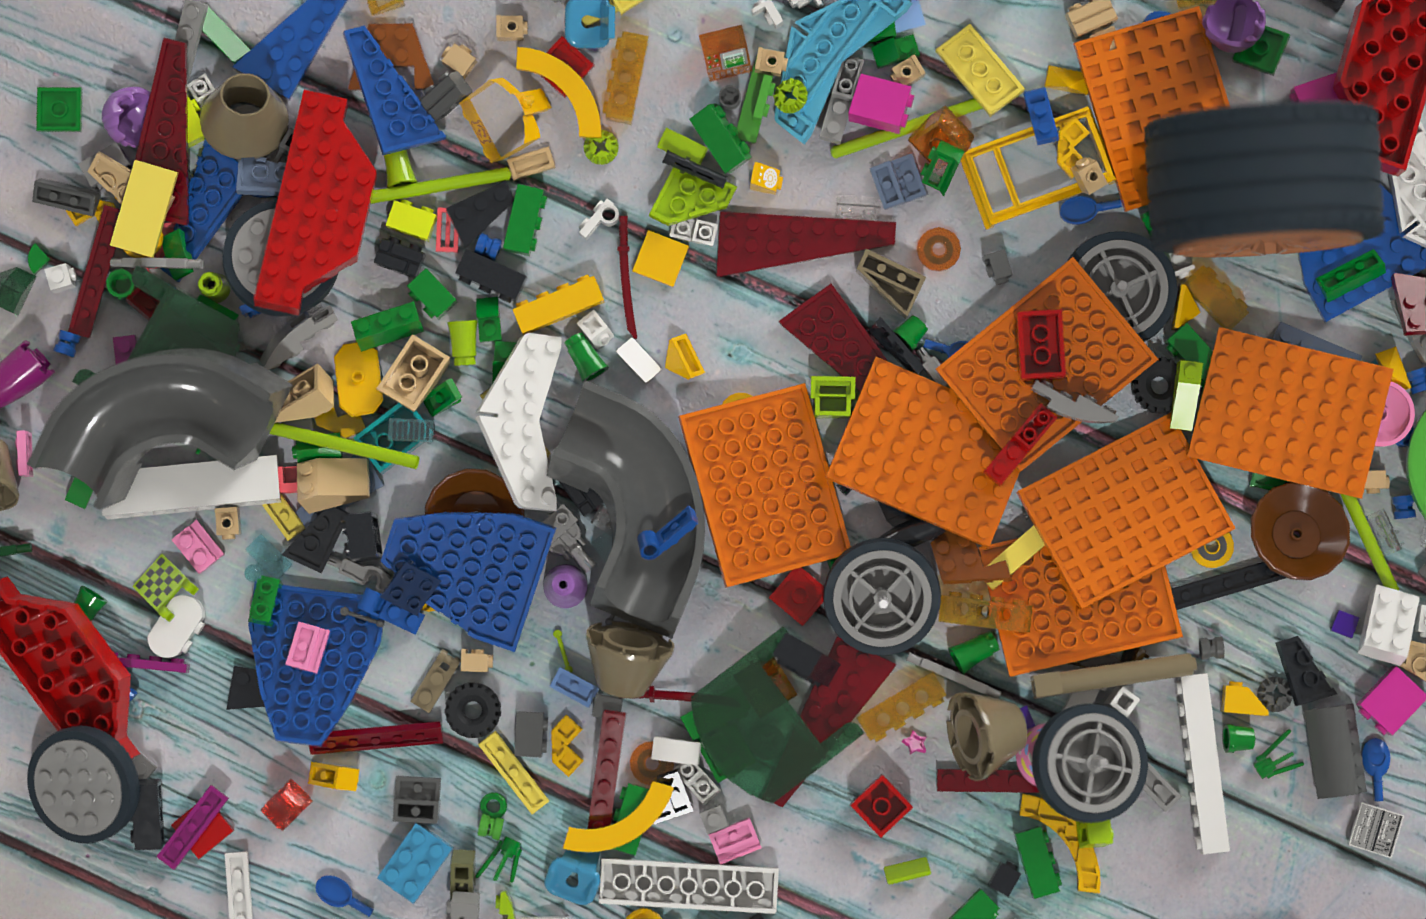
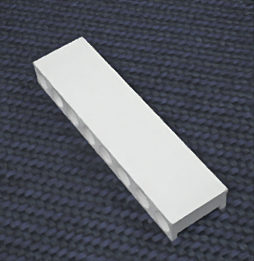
[102,455,282,520]
[599,857,779,914]

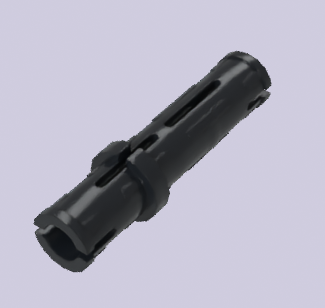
[662,150,728,189]

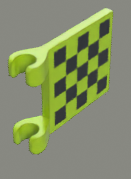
[132,554,199,622]

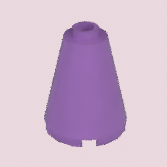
[543,564,588,608]

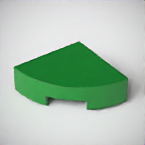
[28,243,51,275]

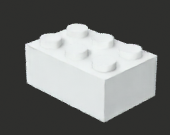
[1357,585,1420,666]

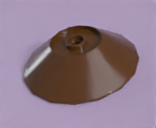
[425,468,525,517]
[1251,482,1350,581]

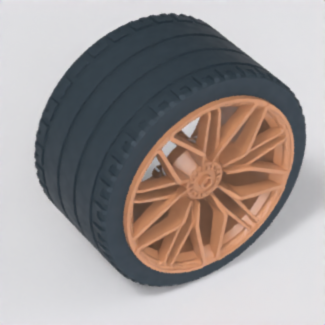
[1144,101,1385,258]

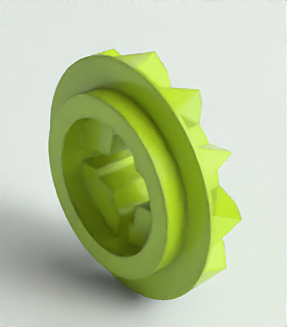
[773,78,808,113]
[583,129,619,165]

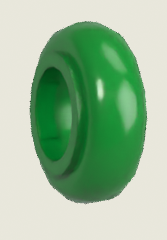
[480,792,507,819]

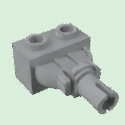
[542,504,597,573]

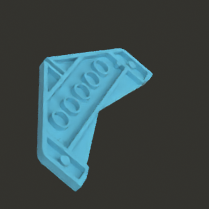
[774,0,913,145]

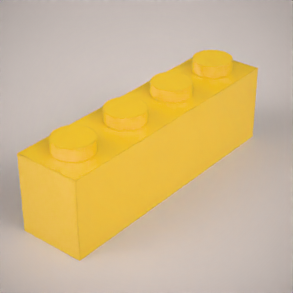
[512,274,605,335]

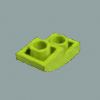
[657,127,708,165]
[495,891,516,919]

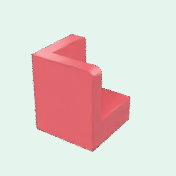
[278,466,297,494]

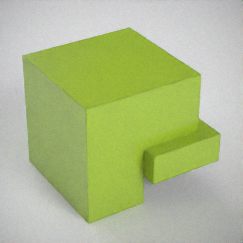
[810,376,855,419]

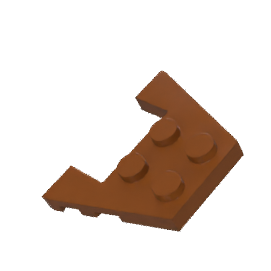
[349,23,434,91]
[930,531,1013,584]

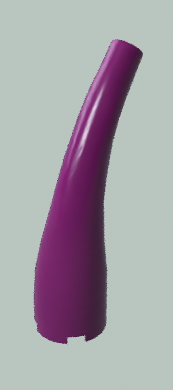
[0,340,55,408]

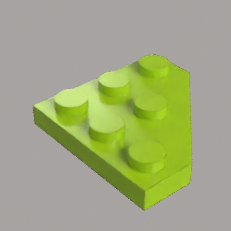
[649,167,737,226]

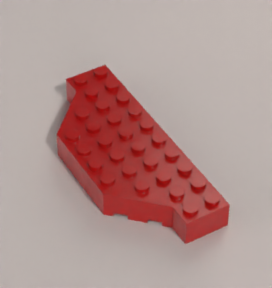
[1332,0,1426,177]
[254,89,377,316]
[0,576,140,760]

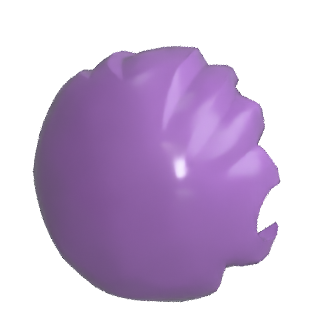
[1202,0,1266,53]
[102,87,151,148]

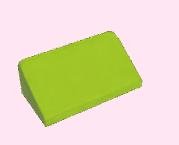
[884,857,931,885]

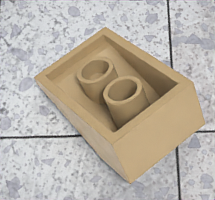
[377,334,450,412]
[275,363,334,423]
[297,458,370,514]

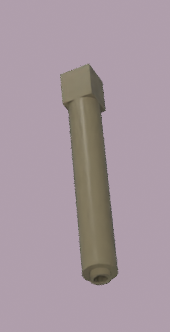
[1030,653,1197,699]

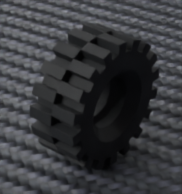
[1131,357,1177,414]
[444,682,501,738]

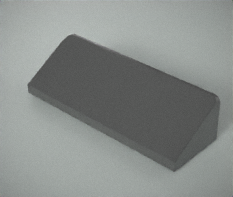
[32,178,101,217]

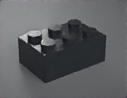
[341,512,383,562]
[772,632,841,687]

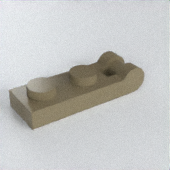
[410,649,461,713]

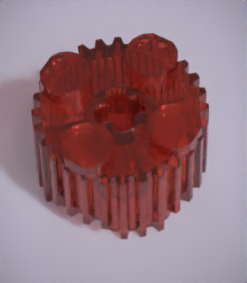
[260,779,313,832]

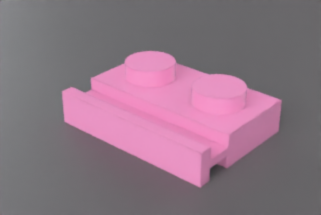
[15,430,33,477]
[171,520,225,574]
[286,622,330,674]
[708,817,761,865]

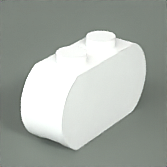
[148,595,205,658]

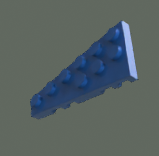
[232,0,348,100]
[343,26,446,155]
[160,139,243,282]

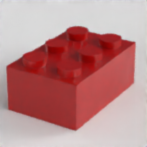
[1016,309,1066,381]

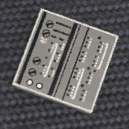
[1348,802,1404,858]

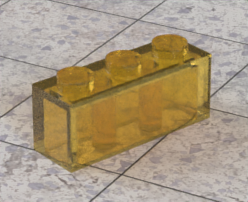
[1183,265,1249,330]

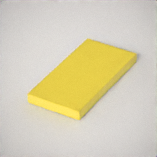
[936,24,1025,117]
[110,160,178,258]

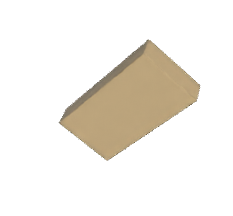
[507,146,556,181]

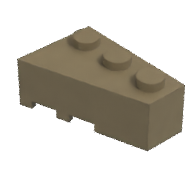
[856,249,926,319]

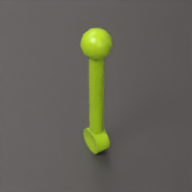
[553,630,573,673]

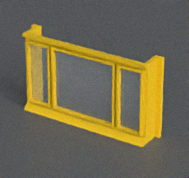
[960,106,1116,230]

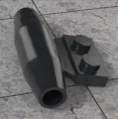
[878,501,947,547]

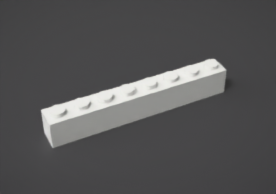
[1175,673,1230,854]

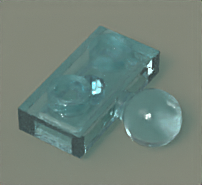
[244,534,293,582]

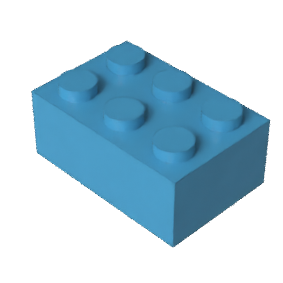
[377,823,454,904]

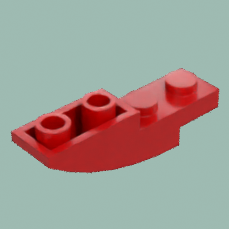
[983,404,1058,487]

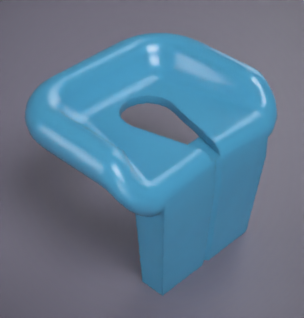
[565,0,615,48]
[544,849,601,905]

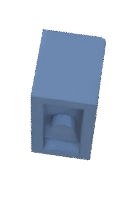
[549,667,599,708]

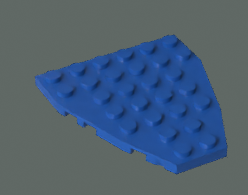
[1298,184,1426,323]
[381,512,556,652]
[248,582,385,747]

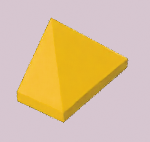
[1045,65,1088,96]
[1171,284,1201,330]
[665,333,705,380]
[1375,346,1411,390]

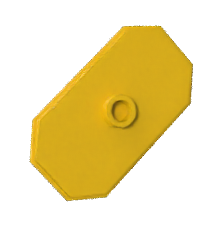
[334,342,383,417]

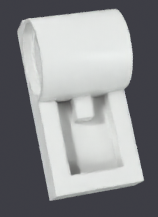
[579,198,619,240]

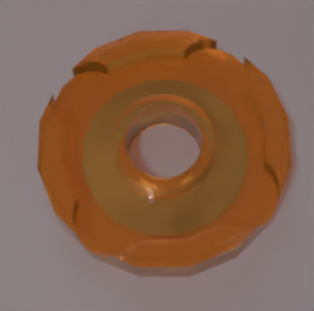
[917,227,961,272]
[630,741,674,786]

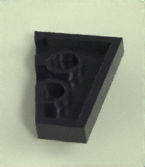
[1275,636,1337,707]

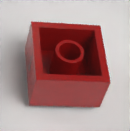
[849,774,913,838]

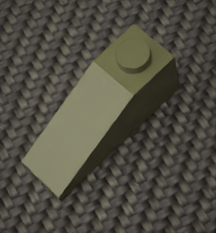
[450,849,476,918]

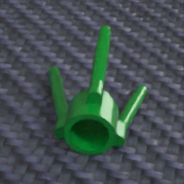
[1253,729,1304,779]
[475,836,522,883]

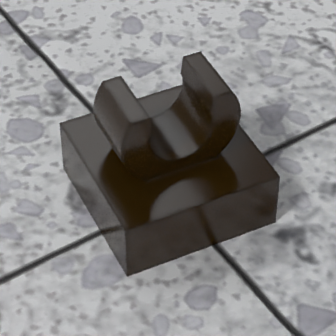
[1120,647,1149,663]

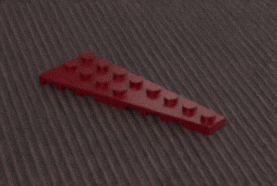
[717,211,896,277]

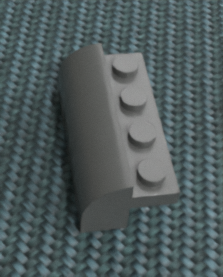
[1304,703,1367,799]

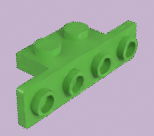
[737,55,776,144]

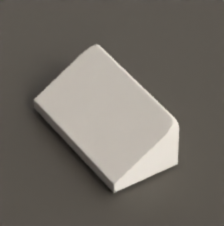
[616,338,662,384]

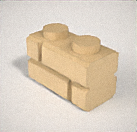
[1065,0,1118,39]

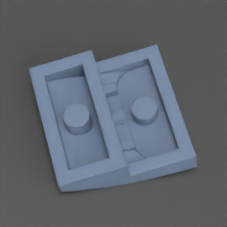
[870,153,928,210]

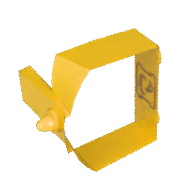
[459,77,552,163]

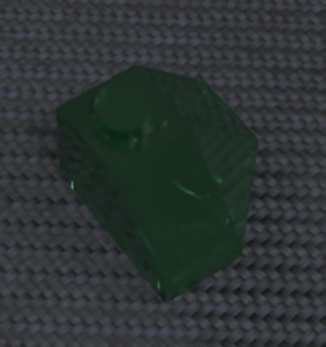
[0,267,37,316]

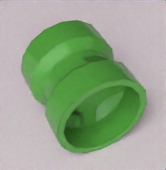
[477,814,504,841]

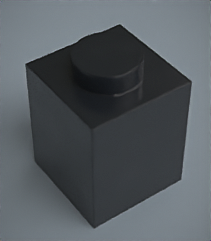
[987,861,1021,897]

